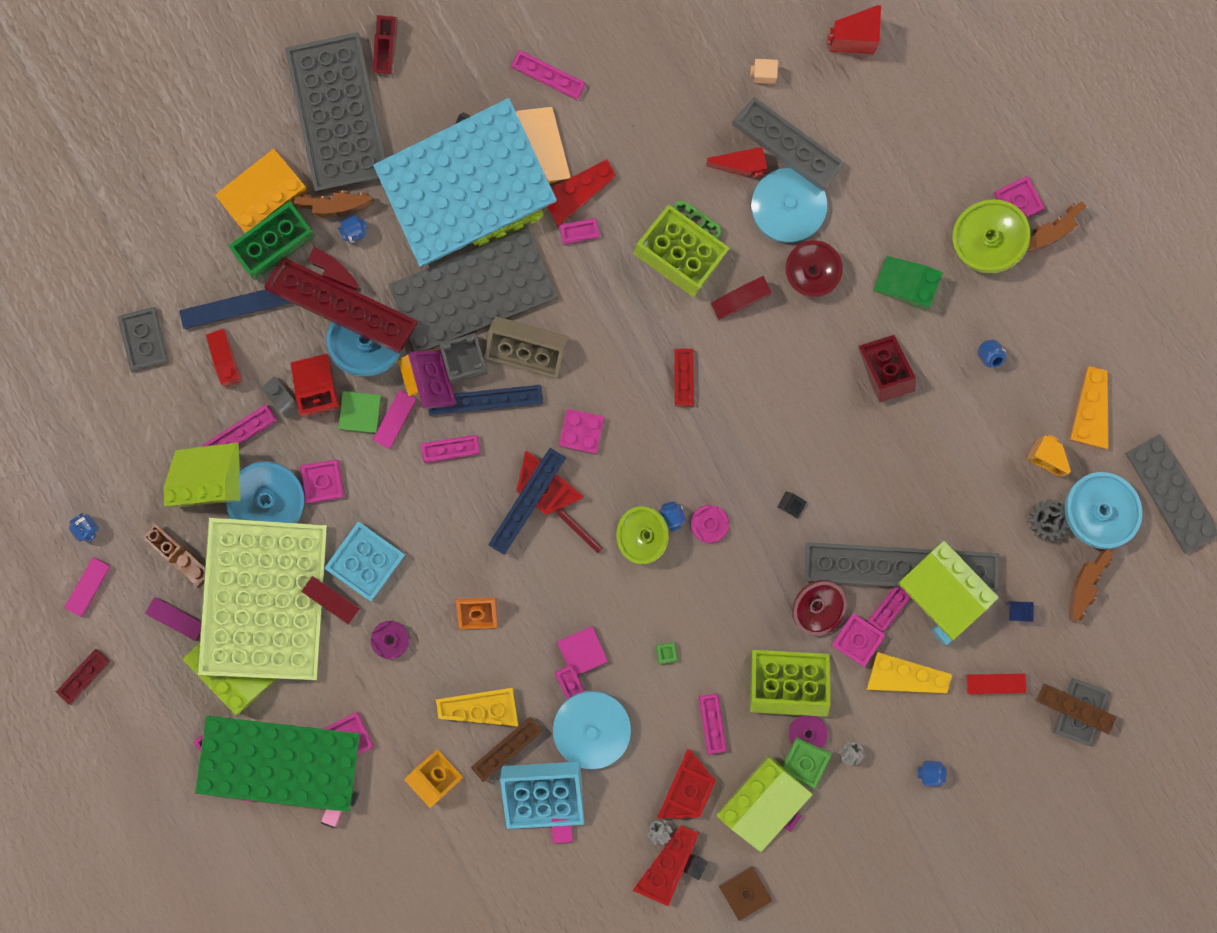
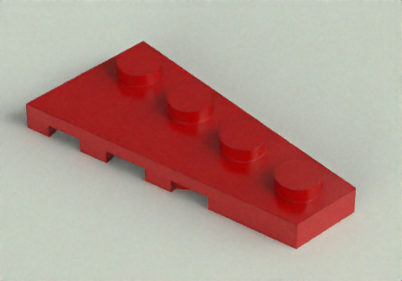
[547,159,616,227]
[632,825,699,906]

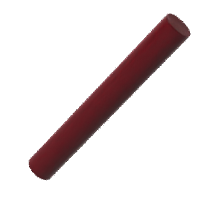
[557,508,603,554]

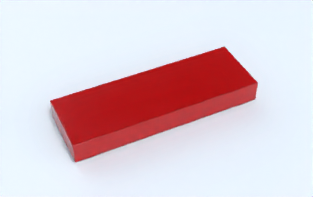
[674,349,694,406]
[966,673,1026,694]

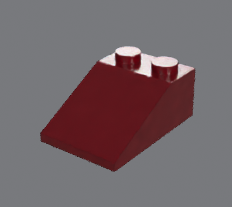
[859,335,916,403]

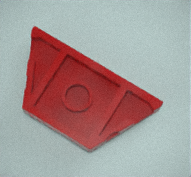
[516,450,584,515]
[657,748,716,819]

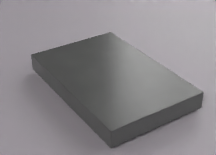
[118,307,169,372]
[1053,678,1110,747]

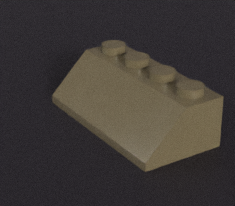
[484,316,568,379]

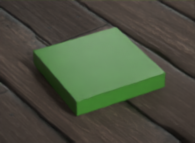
[338,391,382,433]
[782,737,832,788]

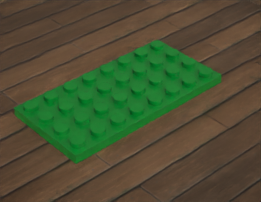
[195,715,361,812]

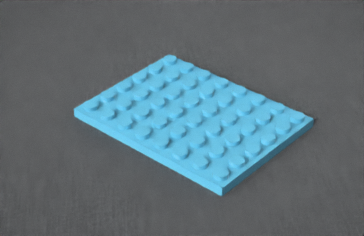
[373,98,557,267]

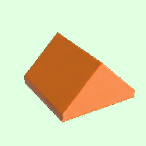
[456,598,498,630]

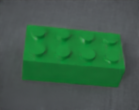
[228,201,315,280]

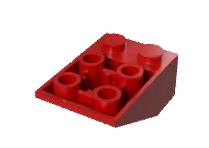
[290,353,341,417]

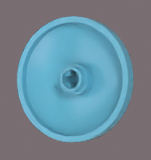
[751,168,827,244]
[1065,472,1142,549]
[553,691,631,769]

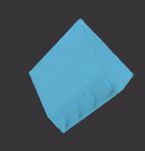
[500,762,584,829]

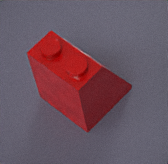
[827,5,881,54]

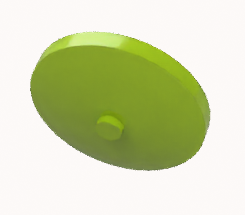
[953,199,1031,273]

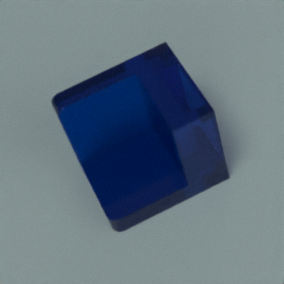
[1007,601,1034,622]

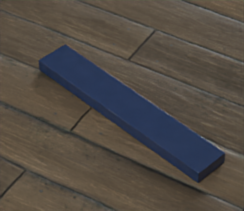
[179,289,292,330]
[428,385,543,416]
[488,448,566,555]

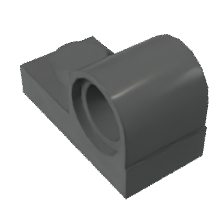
[260,376,298,418]

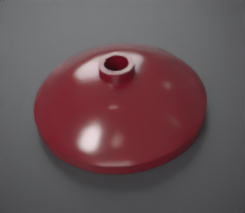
[785,240,843,297]
[792,580,847,636]

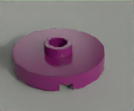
[371,621,410,659]
[788,715,827,748]

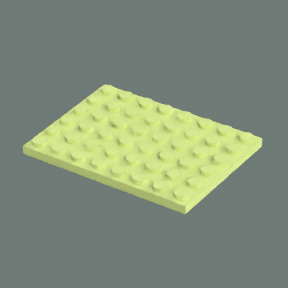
[198,518,327,680]

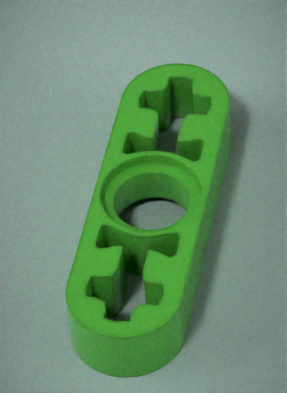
[673,201,721,239]

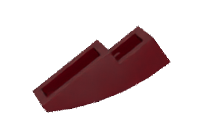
[373,15,398,74]
[308,247,361,292]
[711,275,772,320]

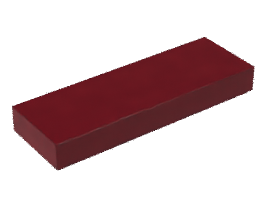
[301,576,359,625]
[56,649,111,705]

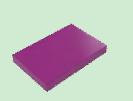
[408,350,456,409]

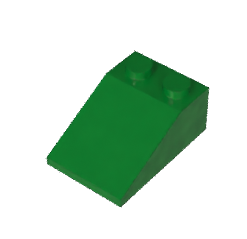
[873,256,943,311]

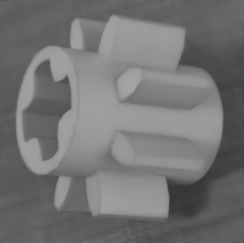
[839,741,865,766]
[647,820,673,845]

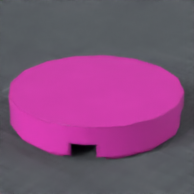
[691,505,729,543]

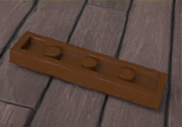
[1036,683,1117,734]
[471,716,543,782]

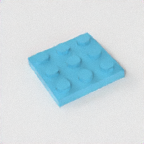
[324,521,405,602]

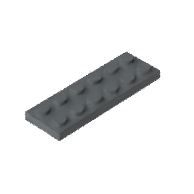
[732,97,845,191]
[1125,434,1217,553]

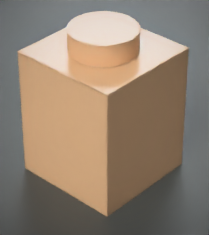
[750,59,778,84]

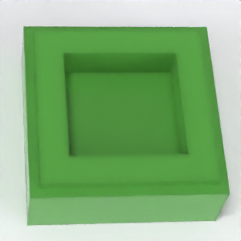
[656,642,678,664]

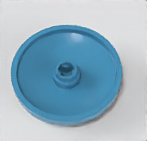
[326,322,403,376]
[226,461,304,523]

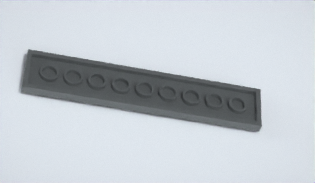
[804,542,999,592]

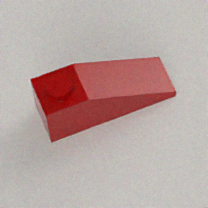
[706,147,767,178]
[206,328,243,388]

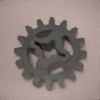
[1028,499,1070,541]

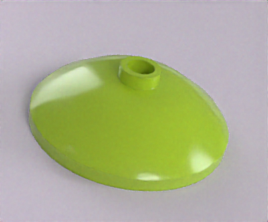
[616,506,669,564]

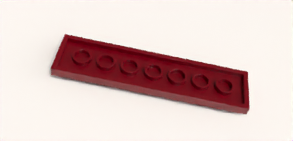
[264,257,418,354]

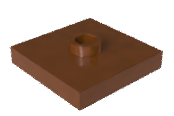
[719,866,772,921]

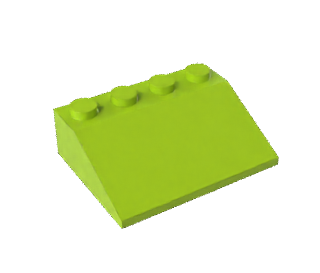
[633,204,730,298]
[164,443,241,507]
[898,541,999,641]
[182,643,277,715]
[750,650,830,717]
[717,755,813,852]

